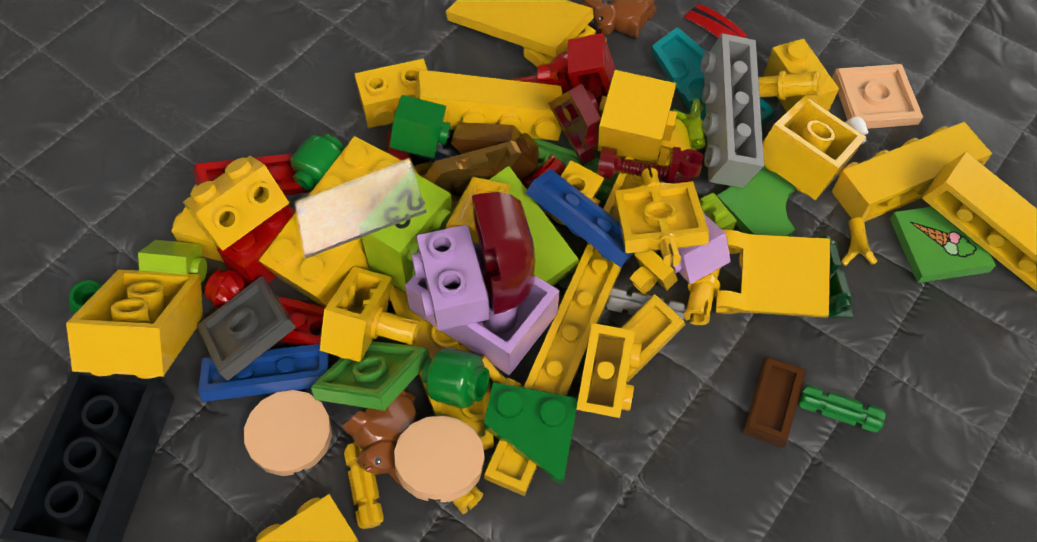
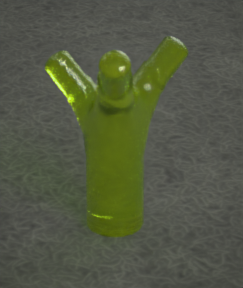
[672,99,705,150]

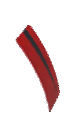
[684,4,747,38]

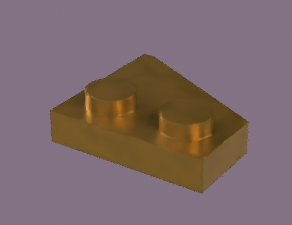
[424,141,521,201]

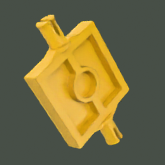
[614,168,709,267]

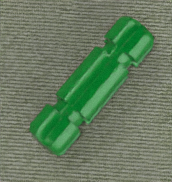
[799,385,886,433]

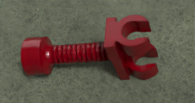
[597,146,703,186]

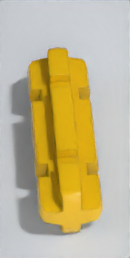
[344,442,384,529]

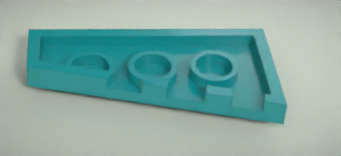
[652,27,775,137]

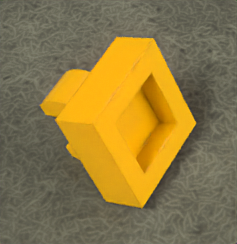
[629,251,678,294]

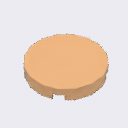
[244,390,332,476]
[394,416,485,502]

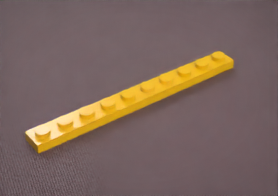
[484,147,670,496]

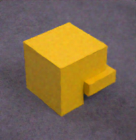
[598,70,677,164]

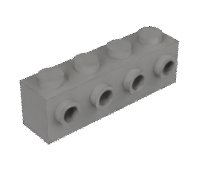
[701,33,764,188]

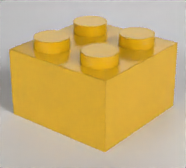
[763,96,866,200]

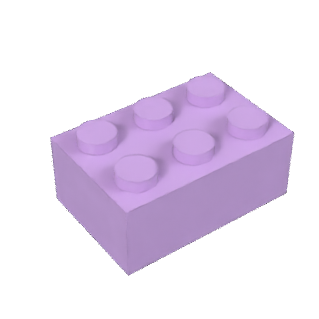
[405,242,559,375]

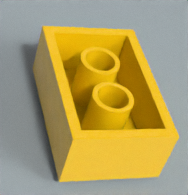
[66,269,203,379]

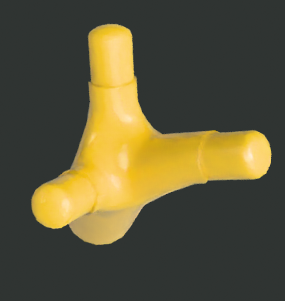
[841,217,877,266]

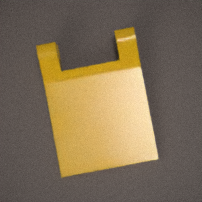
[716,230,830,318]

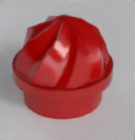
[205,270,248,308]

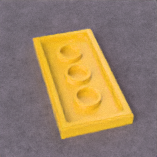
[446,0,594,57]

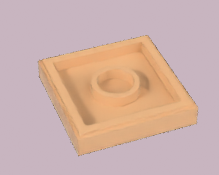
[832,64,923,129]

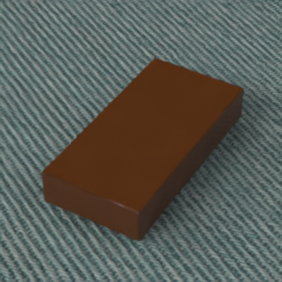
[742,356,806,448]

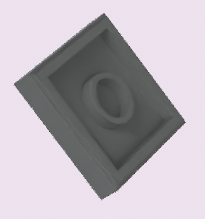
[197,276,296,381]

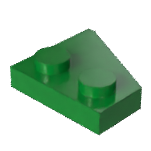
[484,382,578,484]

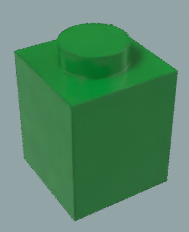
[389,95,451,158]

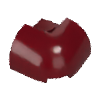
[472,192,536,315]

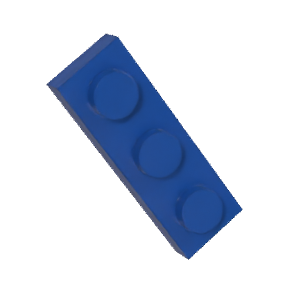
[526,169,634,268]
[198,344,330,402]

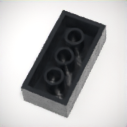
[0,372,175,542]

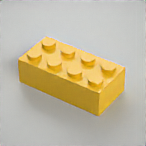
[259,136,419,307]

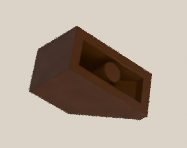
[451,122,539,181]

